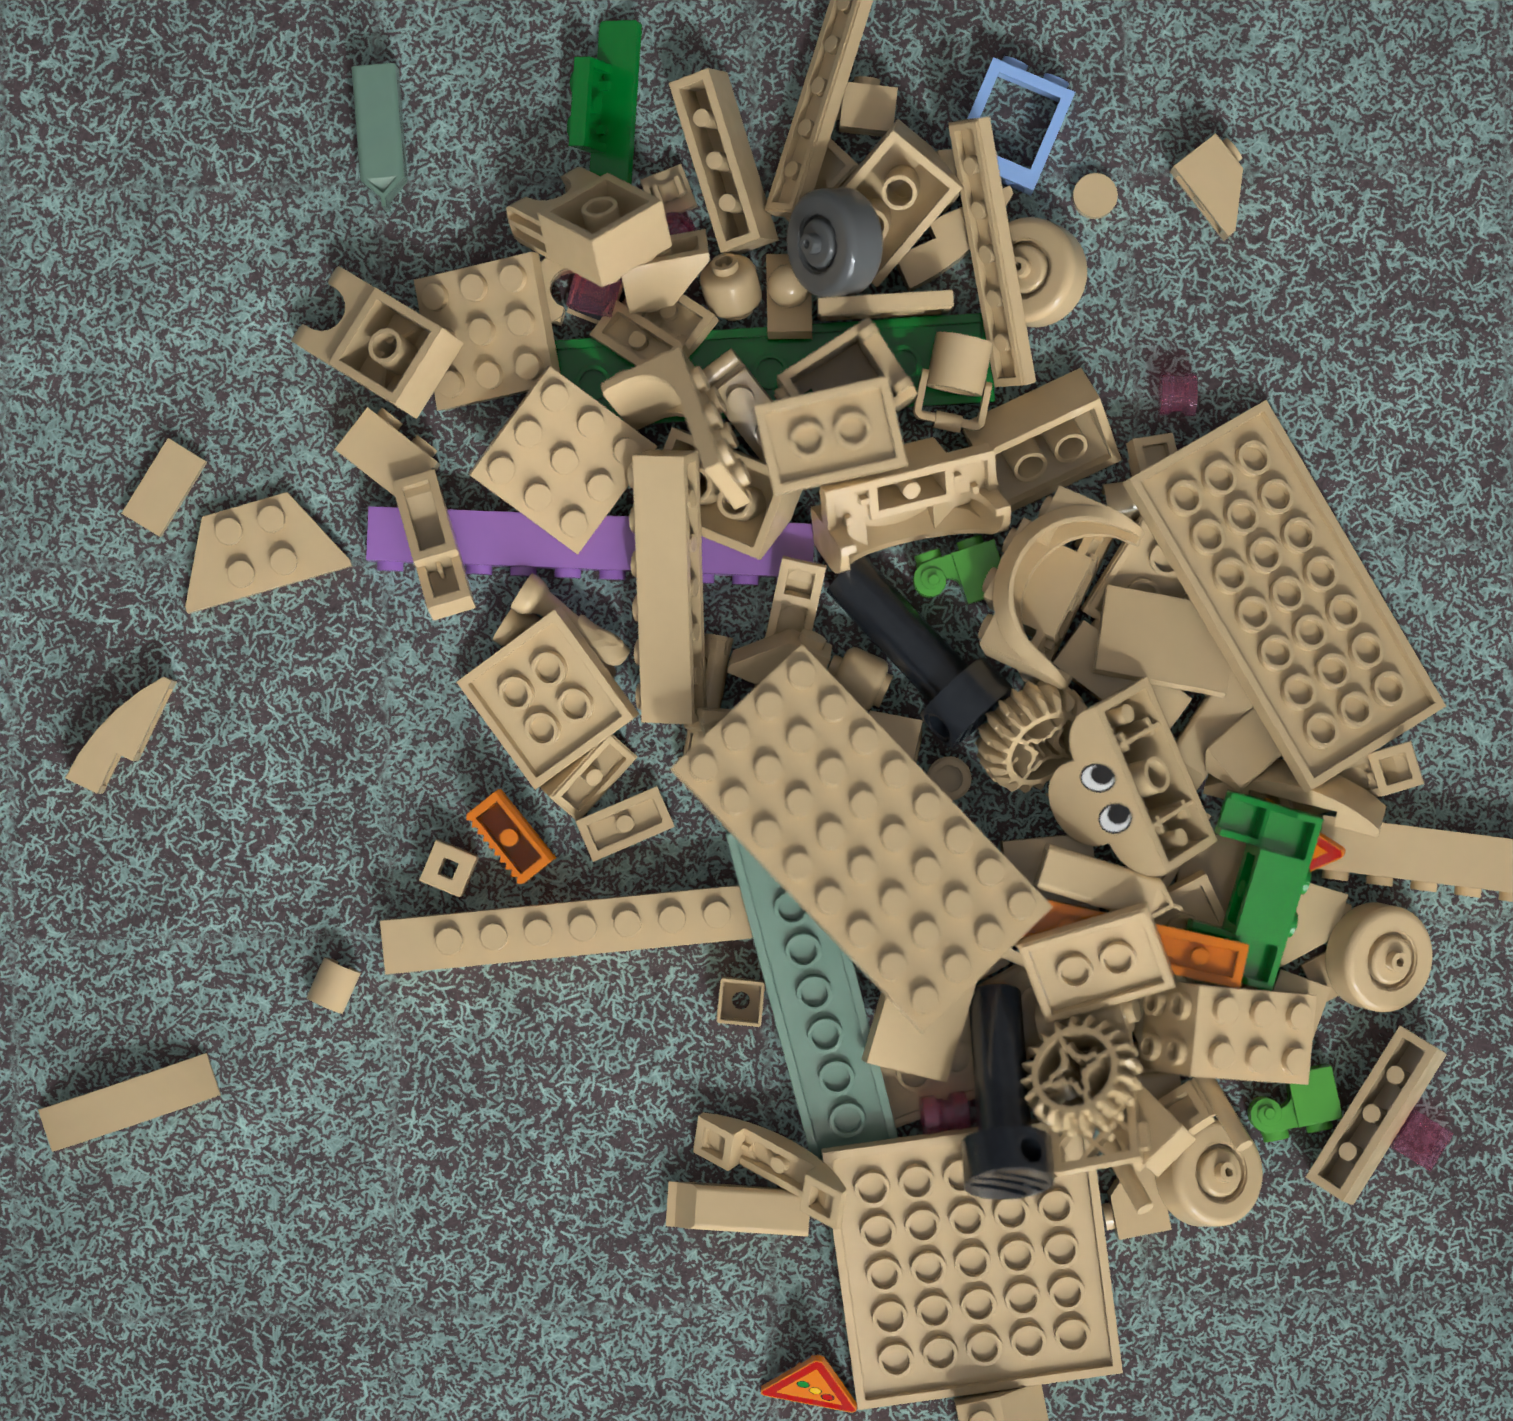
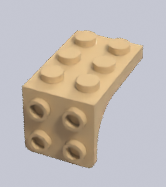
[601,346,751,510]
[1139,982,1317,1085]

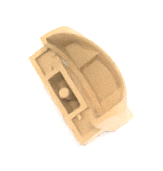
[811,437,1011,574]
[978,485,1145,691]

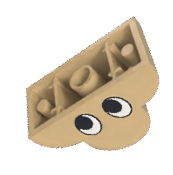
[1048,677,1218,876]

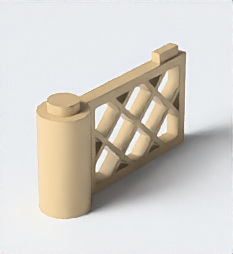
[1035,999,1151,1177]

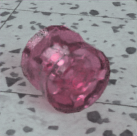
[1158,371,1198,417]

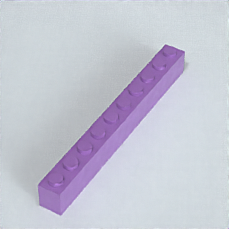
[366,506,814,585]

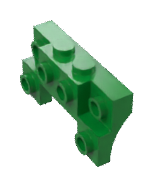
[1185,789,1324,991]

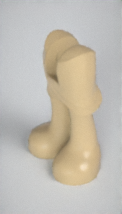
[492,573,630,678]

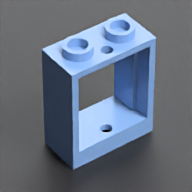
[967,56,1075,196]

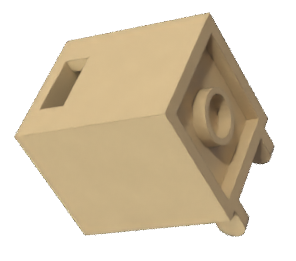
[774,317,918,413]

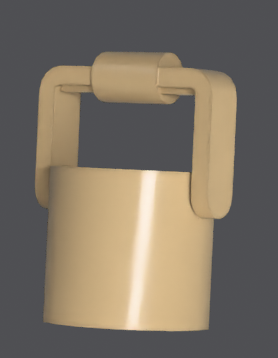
[913,332,993,433]

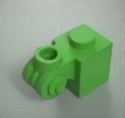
[913,535,1001,606]
[1247,1063,1343,1143]

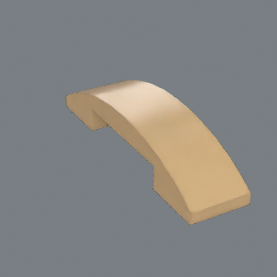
[754,556,827,689]
[1250,741,1425,815]
[1203,758,1387,837]
[38,1053,221,1152]
[693,1112,847,1230]

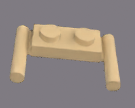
[703,348,773,462]
[1103,1077,1253,1214]

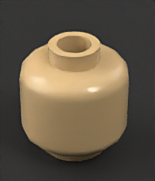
[700,253,762,321]
[827,647,893,711]

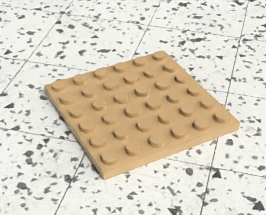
[821,1118,1123,1410]

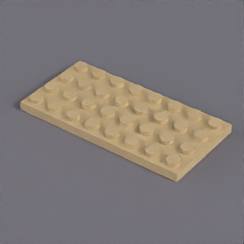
[1122,400,1446,793]
[670,644,1053,1033]

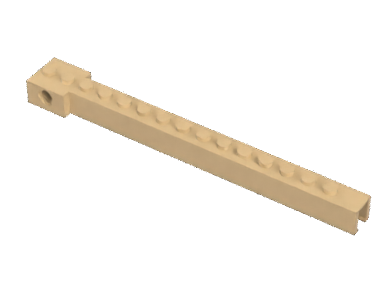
[380,834,1100,975]

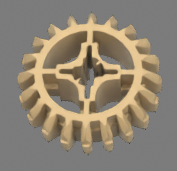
[975,680,1088,793]
[1020,1015,1143,1138]

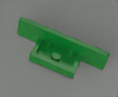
[567,20,642,184]

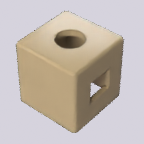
[419,839,479,897]
[717,976,765,1027]

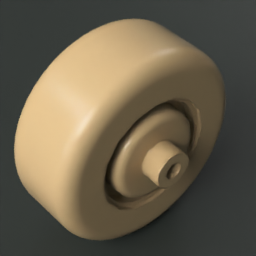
[1008,217,1087,328]
[1325,902,1433,1012]
[1155,1119,1263,1227]

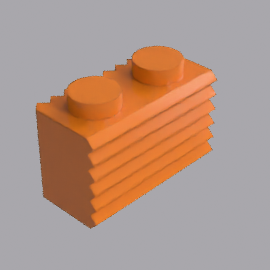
[466,789,556,884]

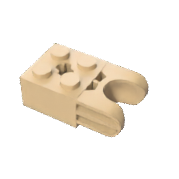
[506,167,672,287]
[291,266,464,419]

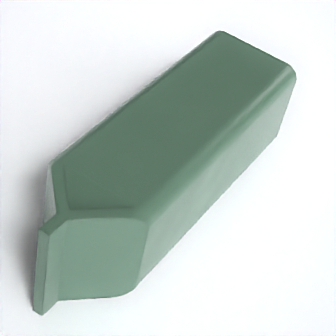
[351,63,408,212]

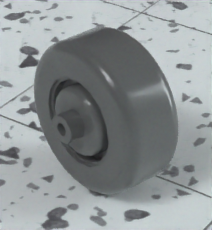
[787,187,883,297]

